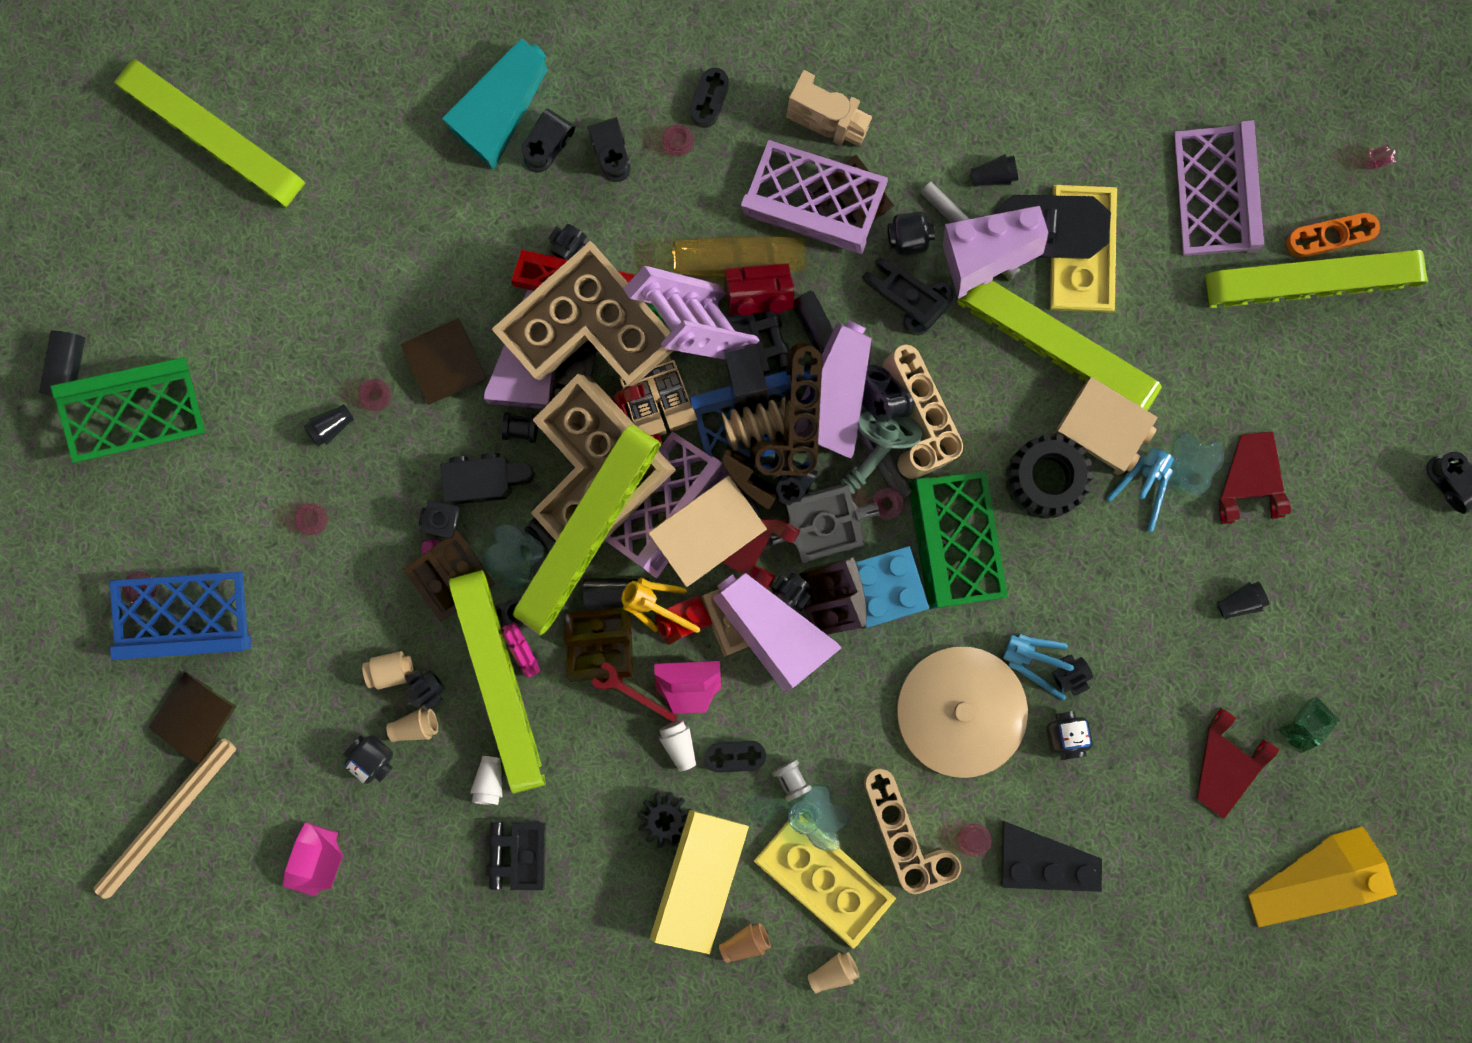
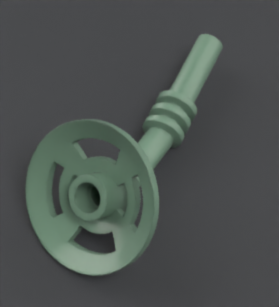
[840,411,922,494]

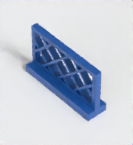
[689,366,811,463]
[110,571,251,660]

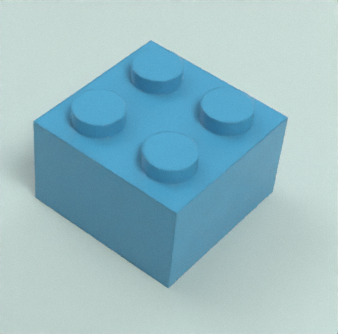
[855,546,929,629]

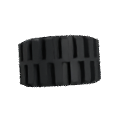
[1005,434,1093,519]

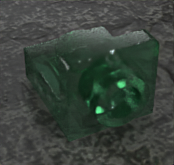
[1279,696,1340,753]

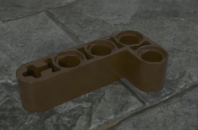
[750,343,822,476]

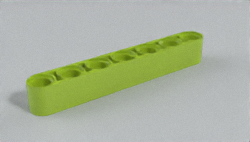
[113,58,306,208]
[1205,250,1428,308]
[957,281,1162,411]
[513,424,661,635]
[449,570,546,794]

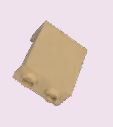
[1052,377,1158,475]

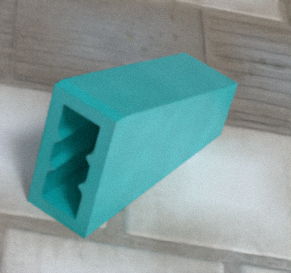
[442,38,548,170]

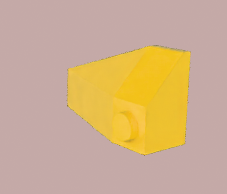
[1248,826,1397,927]

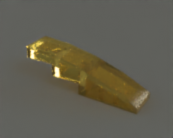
[673,237,806,276]

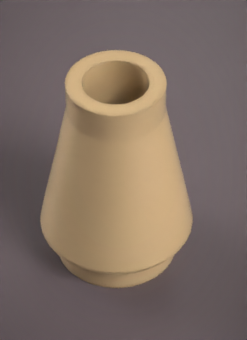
[386,708,438,742]
[808,953,859,994]

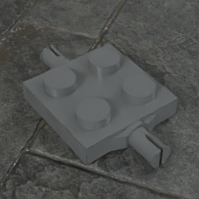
[771,483,880,563]

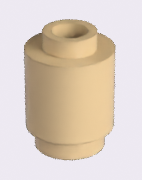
[362,651,414,690]

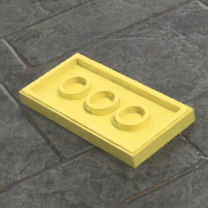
[1050,185,1117,313]
[650,810,749,954]
[754,811,896,949]

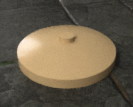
[897,647,1028,778]

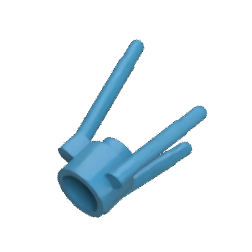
[1106,448,1174,532]
[1003,634,1074,701]

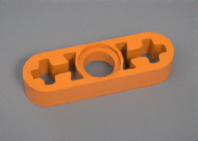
[1286,213,1380,258]

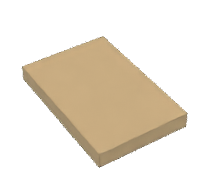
[648,475,767,587]

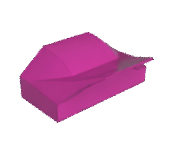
[654,661,721,714]
[283,822,343,896]

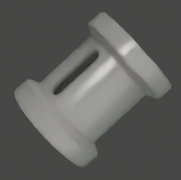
[771,759,812,802]

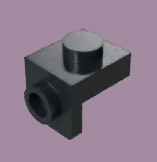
[419,500,460,539]

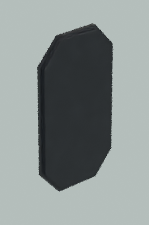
[994,195,1111,259]

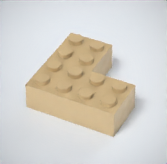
[492,241,674,386]
[531,374,676,543]

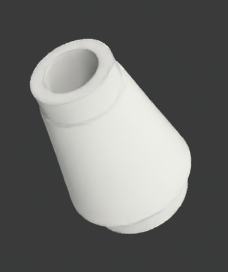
[659,720,696,772]
[470,756,503,806]

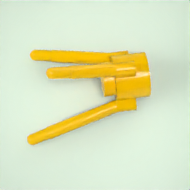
[621,577,700,633]

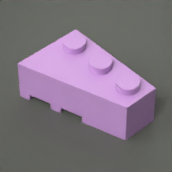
[943,206,1048,299]

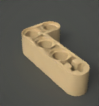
[882,345,963,479]
[863,767,961,894]

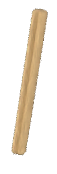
[94,739,236,899]

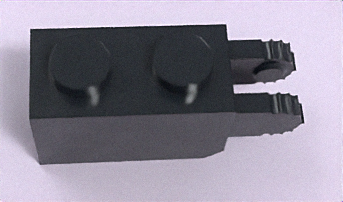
[440,453,536,505]

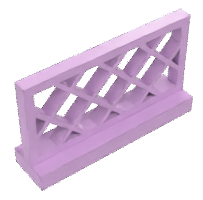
[1174,120,1264,256]
[741,140,888,254]
[605,431,732,579]

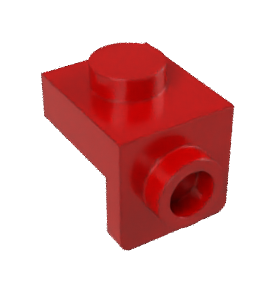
[655,595,712,645]

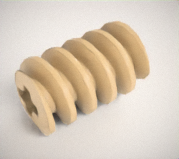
[722,397,785,451]

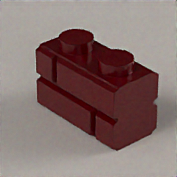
[724,263,794,316]

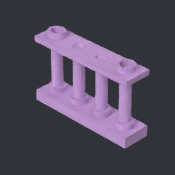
[623,266,760,360]

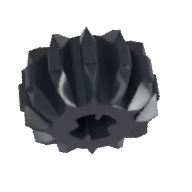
[637,792,692,848]

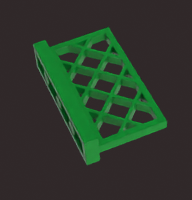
[50,357,206,463]
[908,471,1008,610]

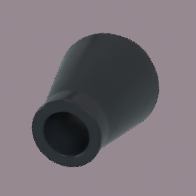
[970,154,1019,187]
[303,404,354,447]
[1217,581,1270,620]

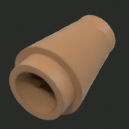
[719,923,771,963]

